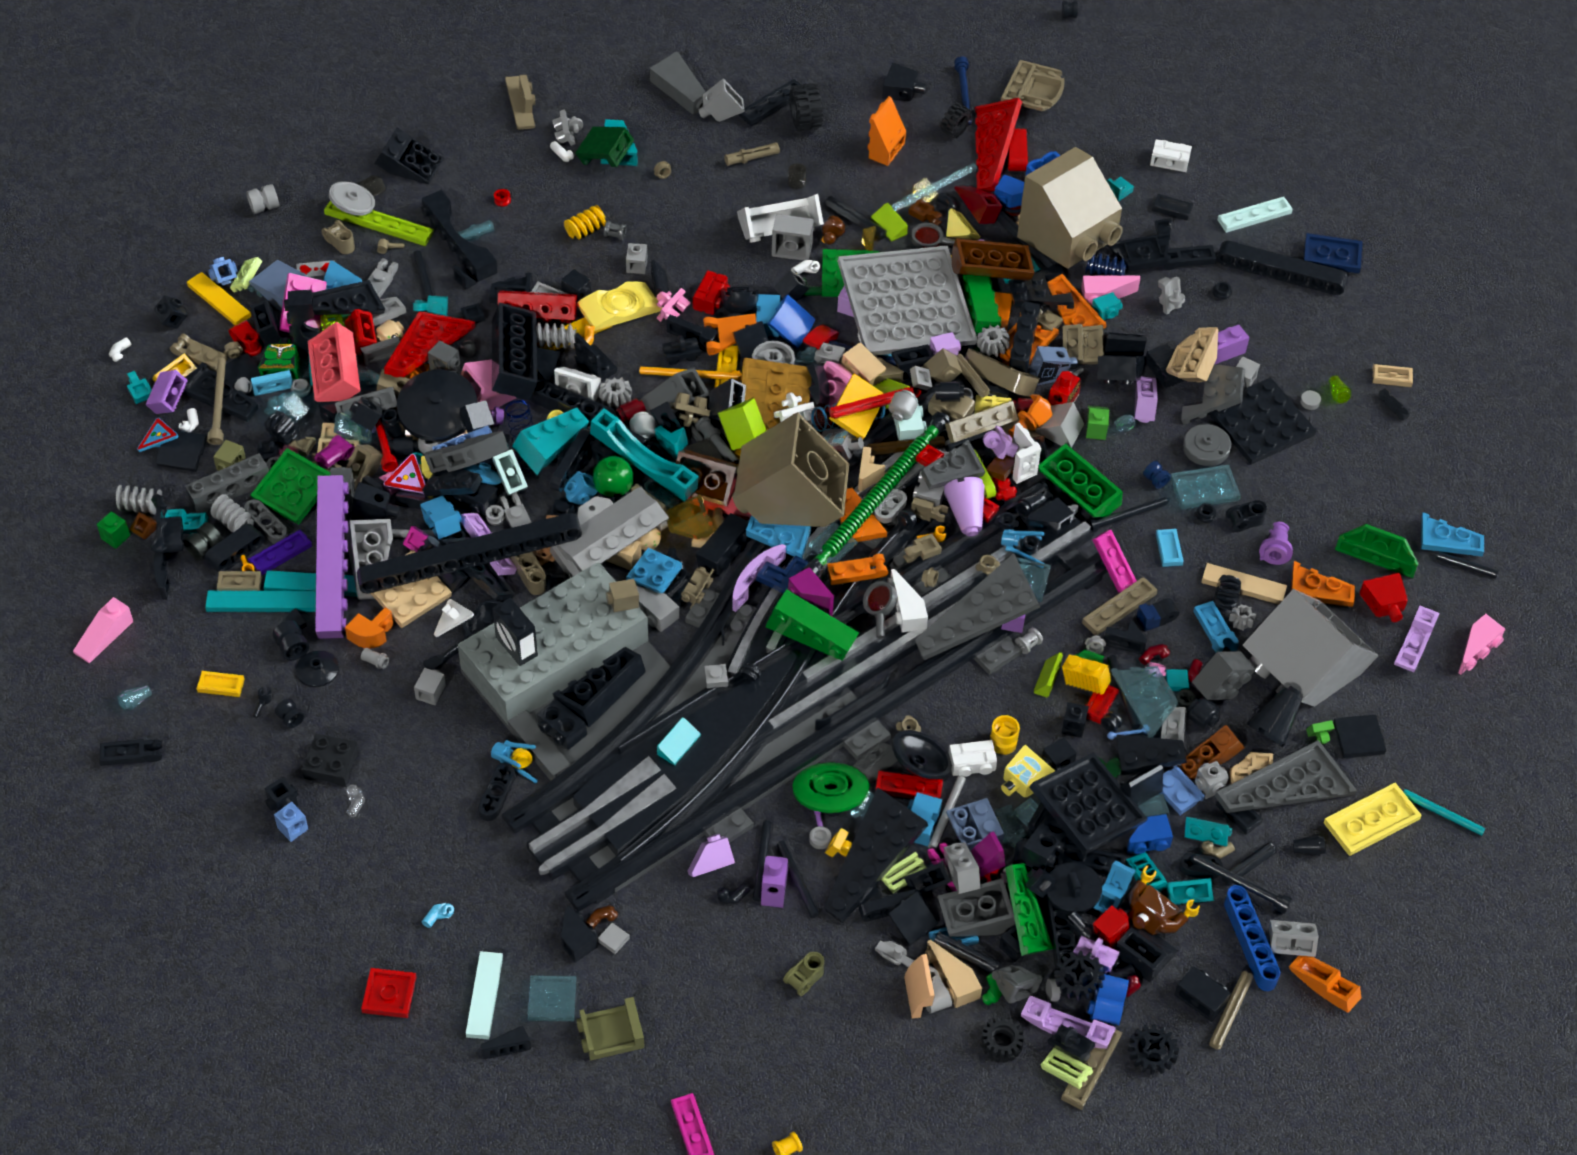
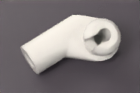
[791,260,820,275]
[109,337,131,362]
[179,408,199,432]

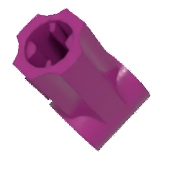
[315,435,355,469]

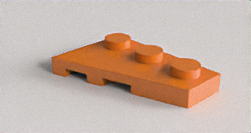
[840,488,887,544]
[1291,561,1355,607]

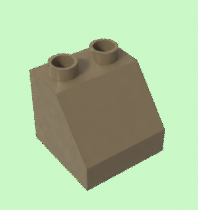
[1017,147,1123,269]
[732,412,849,527]

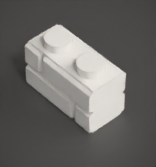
[1150,139,1192,172]
[948,740,997,777]

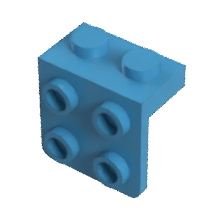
[626,548,682,594]

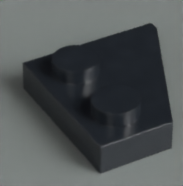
[489,272,532,303]

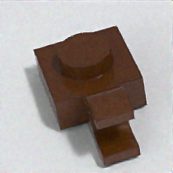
[908,199,942,226]

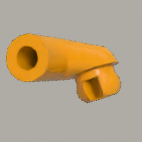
[584,325,595,346]

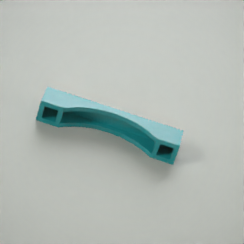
[590,408,699,502]

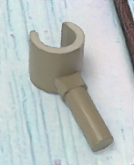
[377,239,404,254]

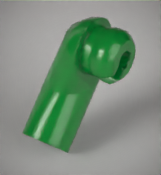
[1075,650,1104,663]
[982,974,1002,1005]

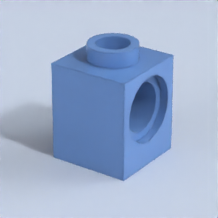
[274,802,308,842]

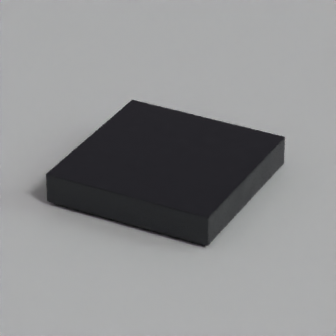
[1333,715,1386,758]

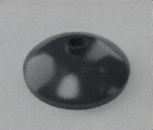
[892,730,952,780]

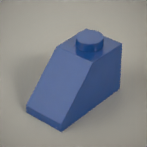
[994,175,1024,208]

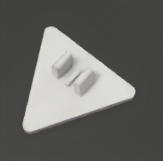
[434,599,474,637]

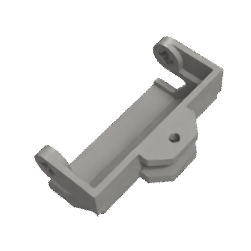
[550,486,669,579]

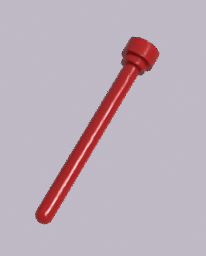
[375,417,398,472]

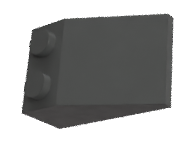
[938,878,1015,937]

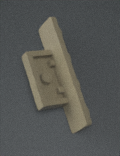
[505,75,535,130]

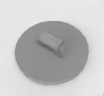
[329,182,375,215]

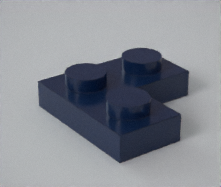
[756,556,808,594]

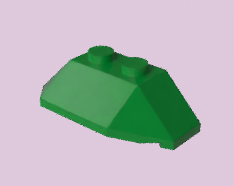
[1335,524,1418,578]

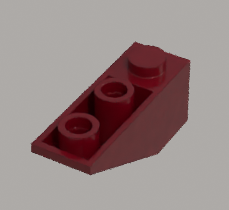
[955,186,1003,224]

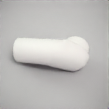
[550,141,574,162]

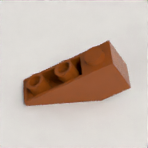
[1177,725,1245,780]

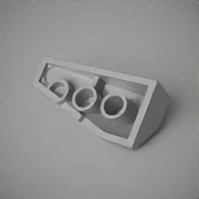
[346,519,393,599]

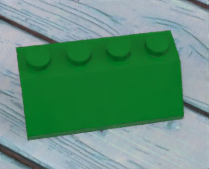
[1038,443,1123,517]

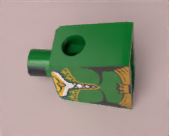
[258,338,300,381]

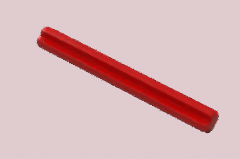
[829,387,914,419]

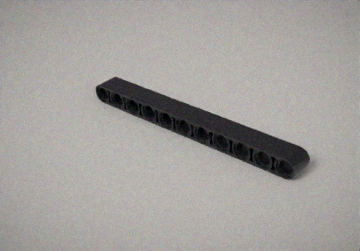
[357,513,582,594]

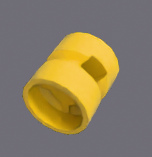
[990,715,1020,755]

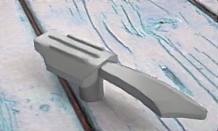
[875,940,932,968]

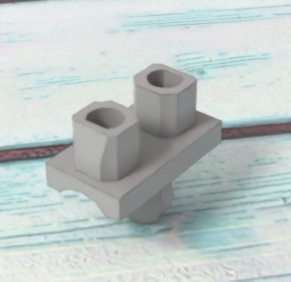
[552,109,583,146]
[1158,276,1185,314]

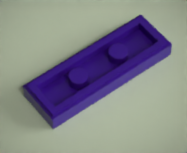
[248,529,312,575]

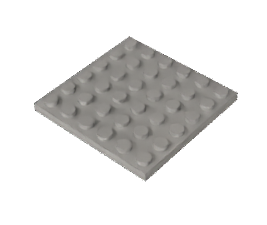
[837,246,978,356]

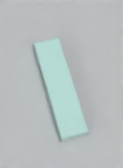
[1217,197,1293,233]
[466,951,503,1039]

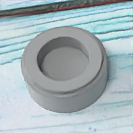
[1300,390,1321,410]
[809,826,832,849]
[1046,978,1061,1002]

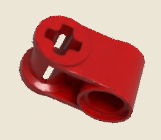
[228,320,262,356]

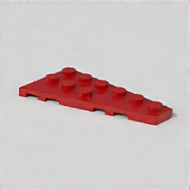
[384,311,475,377]

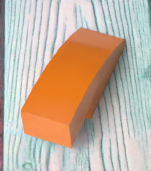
[1289,955,1361,1013]

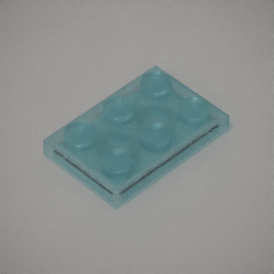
[1171,465,1241,509]

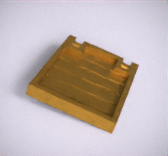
[738,358,812,450]

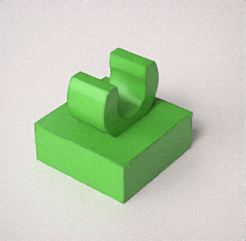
[1306,720,1335,745]

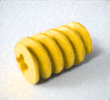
[564,205,606,240]

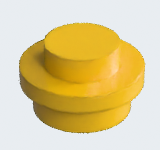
[511,748,532,769]

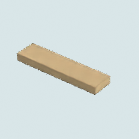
[1201,563,1287,604]

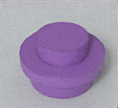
[490,406,504,426]

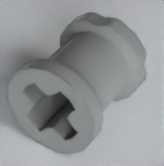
[1015,627,1043,654]

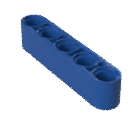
[1224,885,1280,991]

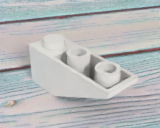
[887,569,928,632]

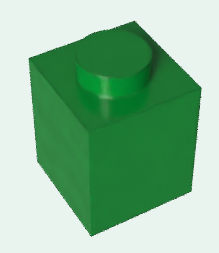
[97,511,130,549]

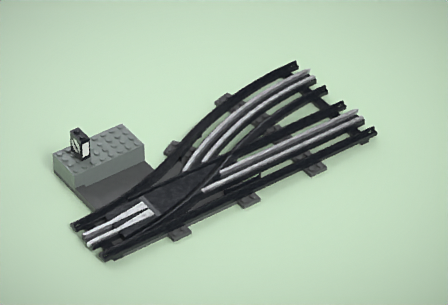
[458,382,1108,912]

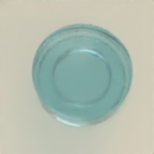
[1115,415,1136,432]

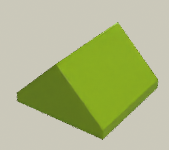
[718,398,767,450]

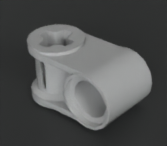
[926,967,952,1014]

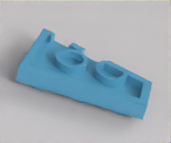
[1421,513,1484,556]
[746,516,811,559]

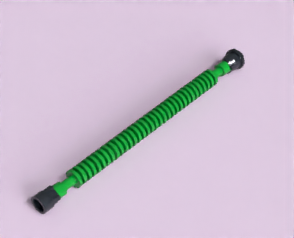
[801,412,950,576]

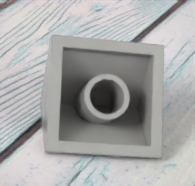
[1035,402,1084,448]

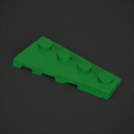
[1005,863,1053,956]

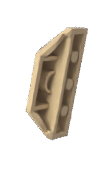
[1166,327,1218,382]

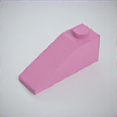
[1081,276,1140,306]
[73,597,133,663]

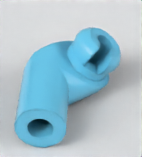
[421,903,454,928]

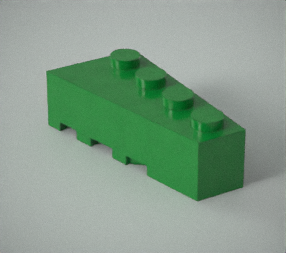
[765,589,859,661]

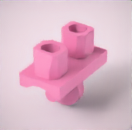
[657,288,690,322]

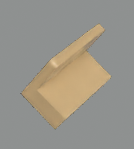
[841,343,886,386]

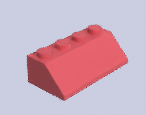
[308,322,361,402]

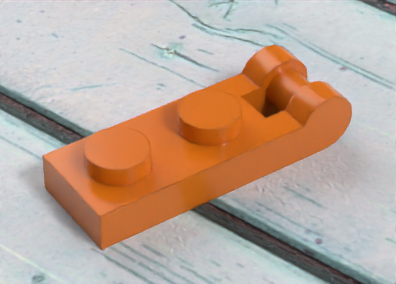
[827,554,888,585]

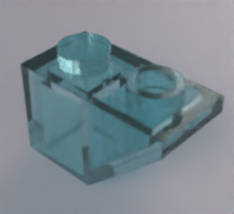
[263,391,309,423]

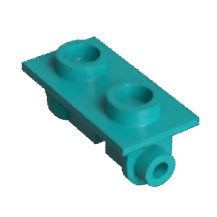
[1185,817,1232,846]

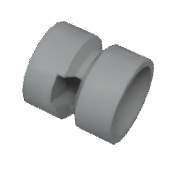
[246,184,279,214]

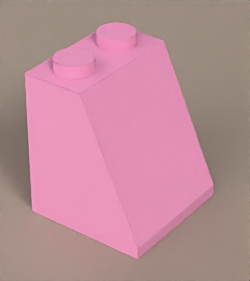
[460,359,516,411]

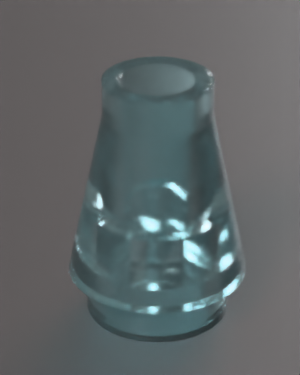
[117,685,152,711]

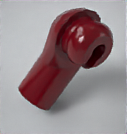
[1139,644,1170,665]

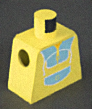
[1001,745,1055,797]

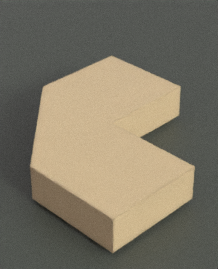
[1229,752,1273,785]

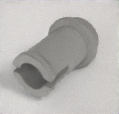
[361,648,389,669]

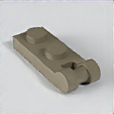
[170,334,227,372]

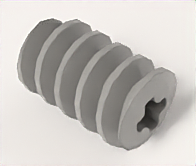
[536,323,577,349]
[116,485,162,514]
[210,494,254,532]

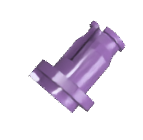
[1259,522,1293,565]

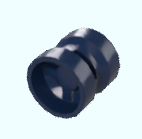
[1143,461,1171,489]

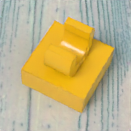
[825,828,852,857]

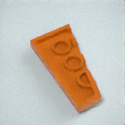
[1047,274,1106,329]

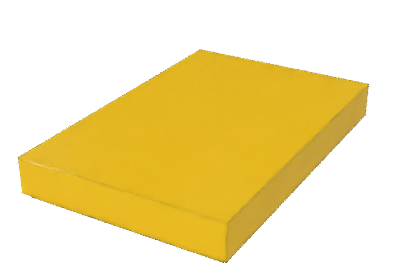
[829,374,884,439]

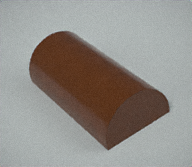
[952,238,1034,281]

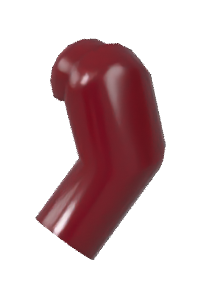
[1188,659,1203,682]
[1126,975,1141,997]

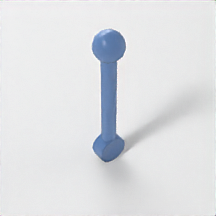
[1107,726,1150,740]

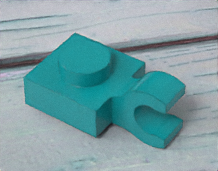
[413,295,448,316]
[127,371,152,404]

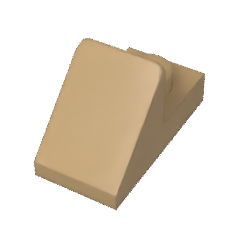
[858,447,885,491]

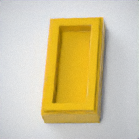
[197,671,245,697]

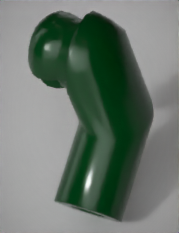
[802,277,822,296]

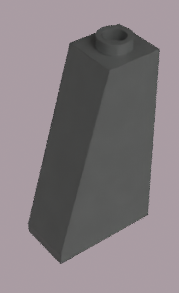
[650,51,705,115]

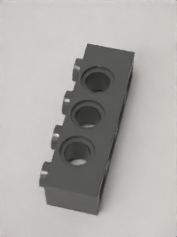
[185,453,269,513]

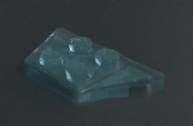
[1111,666,1178,738]

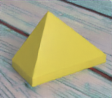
[946,208,981,240]

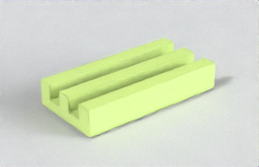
[230,257,262,293]
[881,852,924,894]
[1041,1048,1093,1089]

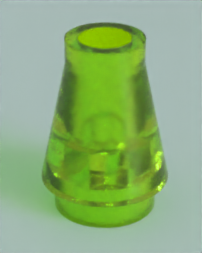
[1328,375,1351,403]

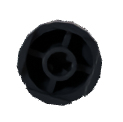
[721,287,759,315]

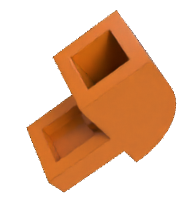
[345,607,394,648]

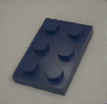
[1303,233,1363,273]

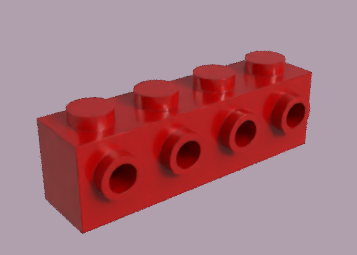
[498,290,577,323]

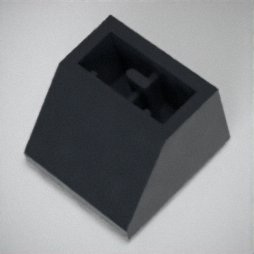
[1115,926,1178,982]

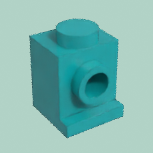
[1092,292,1123,320]

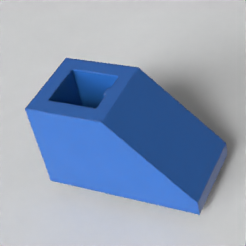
[1127,814,1173,854]

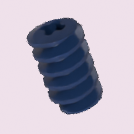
[1085,253,1127,276]

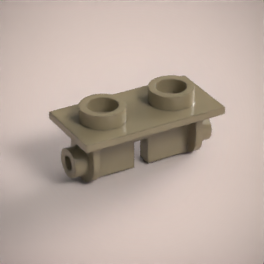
[681,567,714,609]

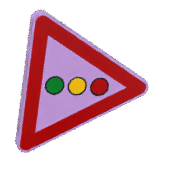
[383,454,425,494]

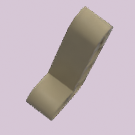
[965,348,1040,397]

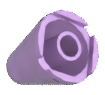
[944,477,985,537]

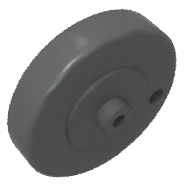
[1183,424,1231,466]

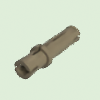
[724,142,780,166]

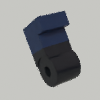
[1136,598,1179,631]

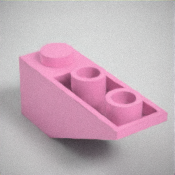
[1458,614,1505,675]

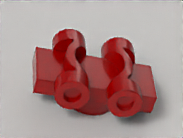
[991,477,1017,501]

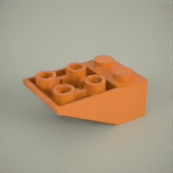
[868,96,906,166]

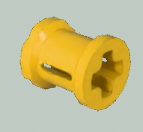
[772,1131,803,1155]

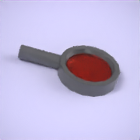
[911,223,955,249]
[863,581,897,639]

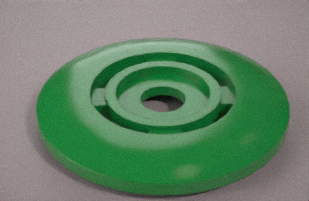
[793,762,869,813]

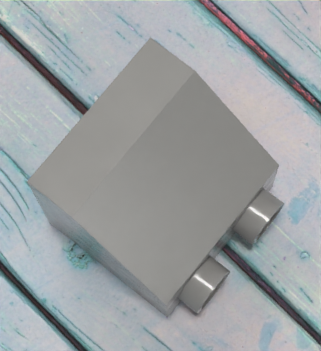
[1243,589,1379,707]

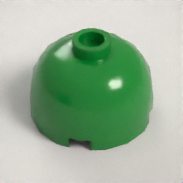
[593,456,633,497]

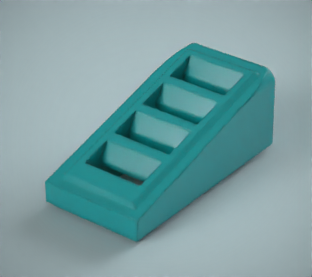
[1125,852,1167,892]

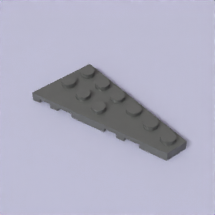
[915,553,1040,660]
[1215,740,1357,813]

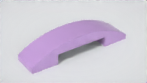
[733,544,786,612]
[1394,606,1439,672]
[1021,996,1116,1049]

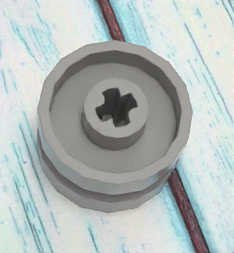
[752,341,795,374]

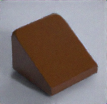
[129,512,156,540]

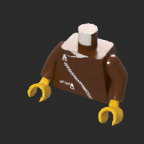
[1128,866,1200,935]

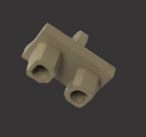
[670,393,710,427]

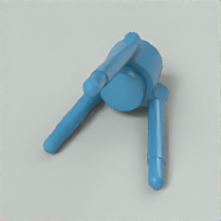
[1001,529,1045,567]
[491,740,538,783]

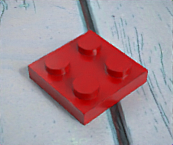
[361,968,417,1018]

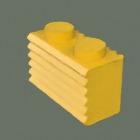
[1062,654,1111,695]

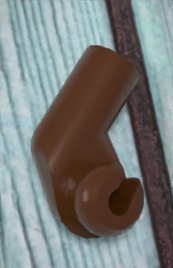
[584,905,618,929]

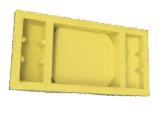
[577,281,663,331]

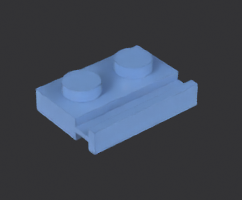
[1159,765,1205,815]

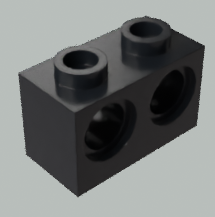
[537,699,587,750]

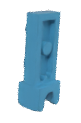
[1193,601,1239,653]

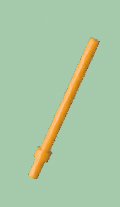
[639,366,742,382]

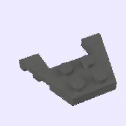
[1181,364,1245,425]

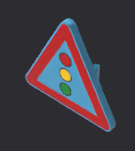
[137,418,179,452]

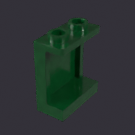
[576,126,634,167]

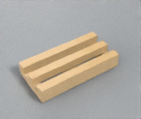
[1372,364,1413,387]

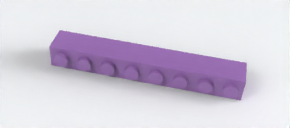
[316,475,349,639]

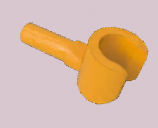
[917,526,946,542]
[241,555,255,571]

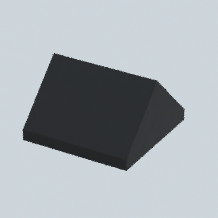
[1104,332,1147,356]
[1120,765,1163,806]

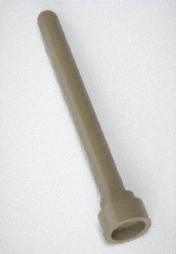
[207,357,226,445]

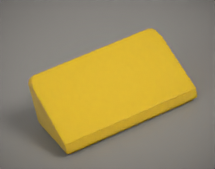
[152,353,197,382]

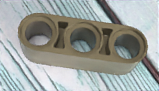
[510,552,546,595]

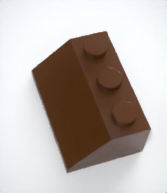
[676,449,739,506]

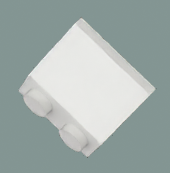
[554,367,601,401]

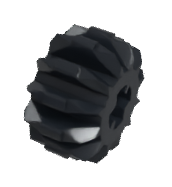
[264,411,300,445]
[1214,575,1241,610]

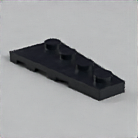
[312,280,385,315]
[182,362,258,422]

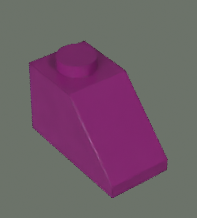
[971,831,1005,877]

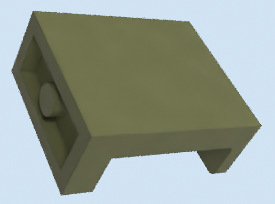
[576,997,644,1061]

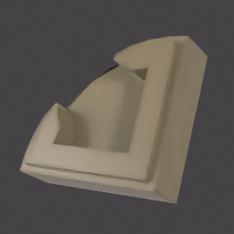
[288,437,316,456]

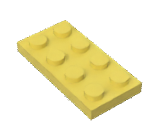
[1324,783,1422,856]

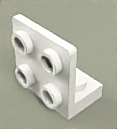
[1012,423,1041,484]

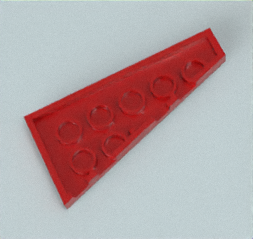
[975,97,1022,192]

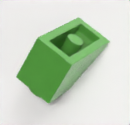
[1086,405,1109,440]

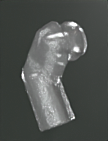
[346,784,365,817]

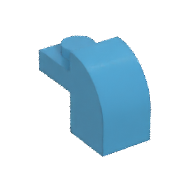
[1093,861,1136,913]

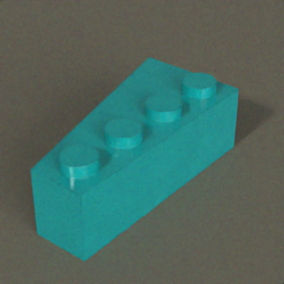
[512,408,589,475]

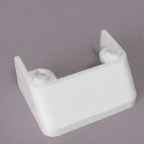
[737,194,824,243]

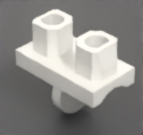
[774,392,815,422]

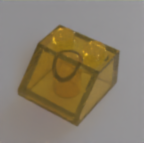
[664,494,716,540]

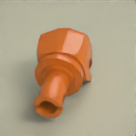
[1008,394,1053,438]

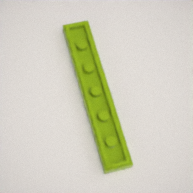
[324,200,434,246]

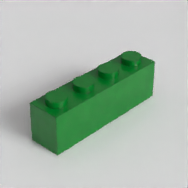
[961,275,1001,335]

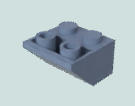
[946,798,1004,851]

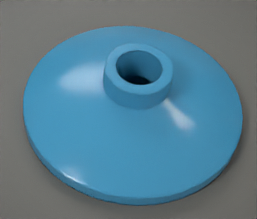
[463,462,502,485]

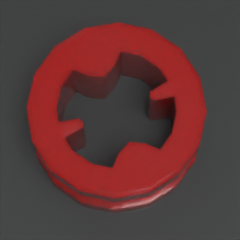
[494,189,511,207]

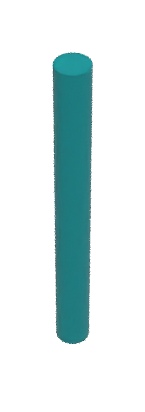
[1403,789,1486,836]

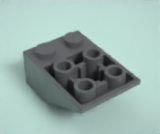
[640,367,709,428]

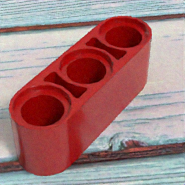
[1007,128,1028,172]

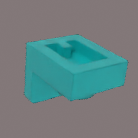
[1107,176,1134,202]

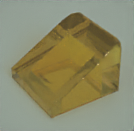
[912,178,938,203]
[862,226,876,251]

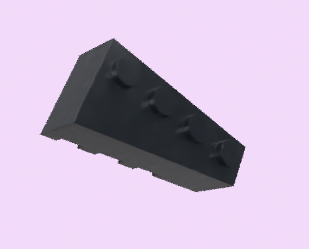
[552,647,646,727]

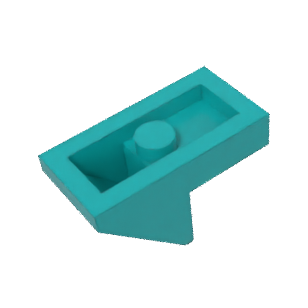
[654,426,688,460]

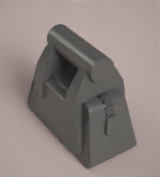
[992,965,1043,1003]

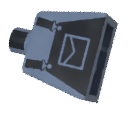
[1028,346,1078,385]

